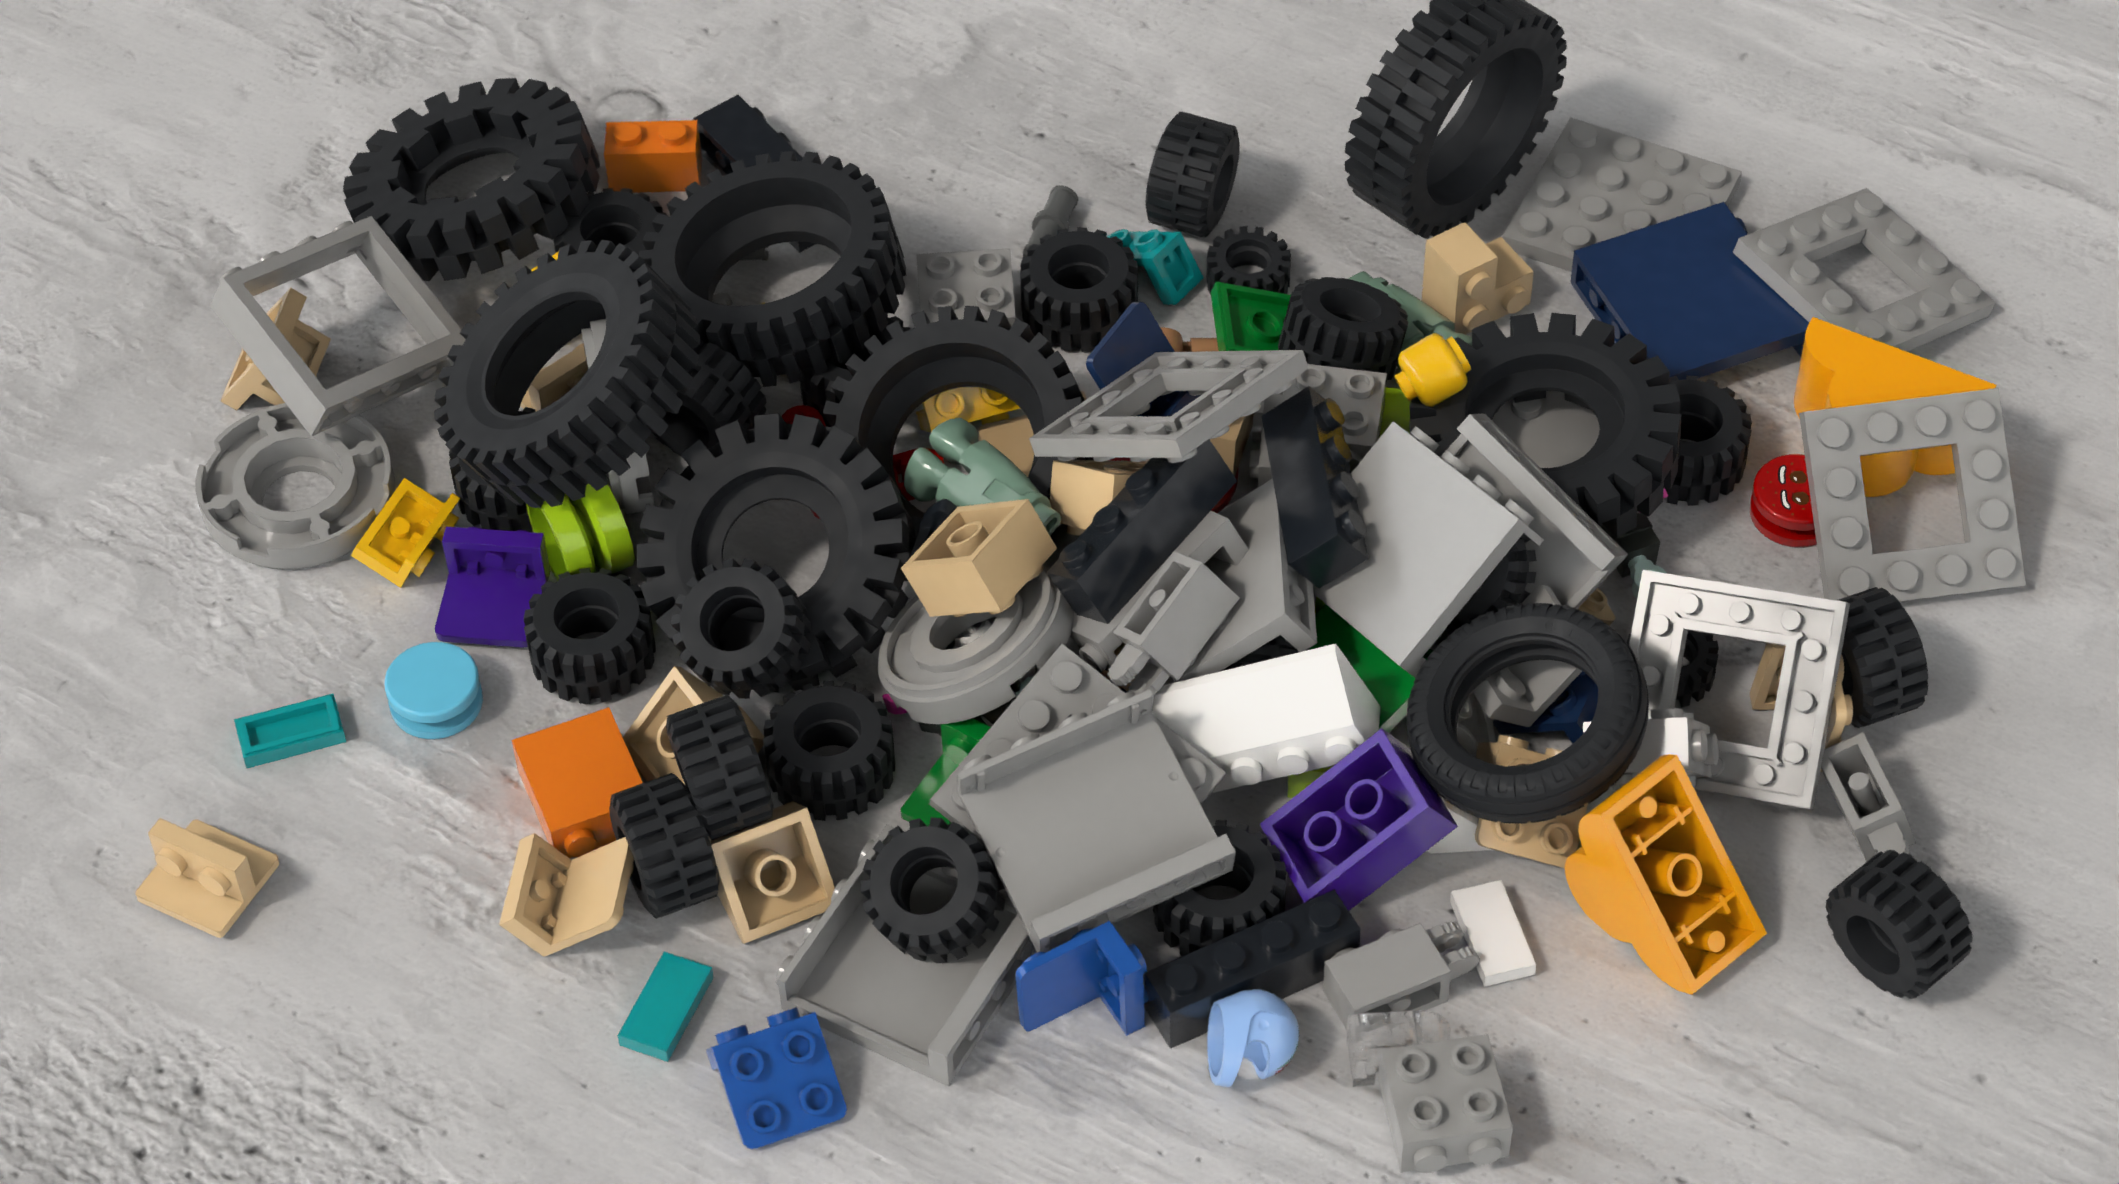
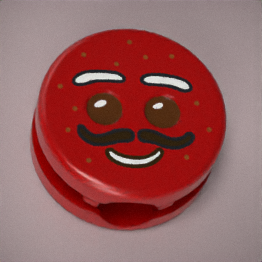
[1750,454,1817,547]

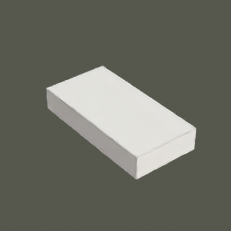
[1450,880,1536,987]

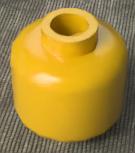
[1394,333,1472,407]

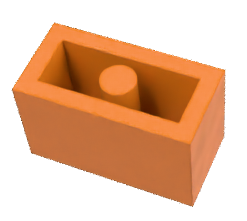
[604,120,702,193]

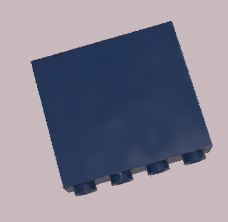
[1570,202,1809,380]

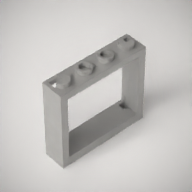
[209,216,466,436]

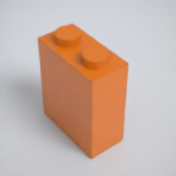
[512,707,643,858]

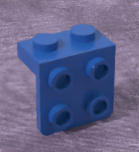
[1015,921,1148,1036]
[706,1007,847,1149]

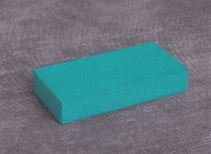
[234,693,347,768]
[618,952,714,1062]

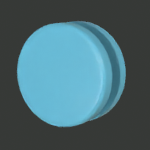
[384,642,483,739]

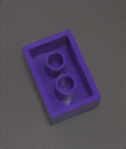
[1260,728,1458,911]

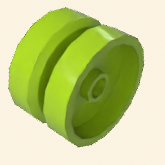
[526,484,635,581]

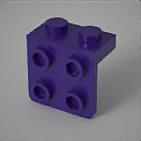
[435,526,551,648]

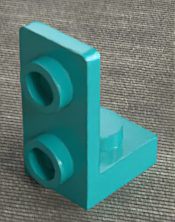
[1107,229,1204,305]

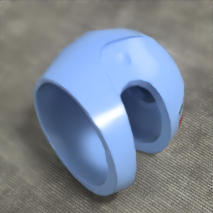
[1207,989,1299,1088]

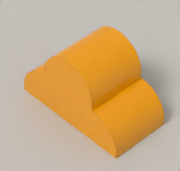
[1794,317,1997,497]
[1565,754,1767,994]

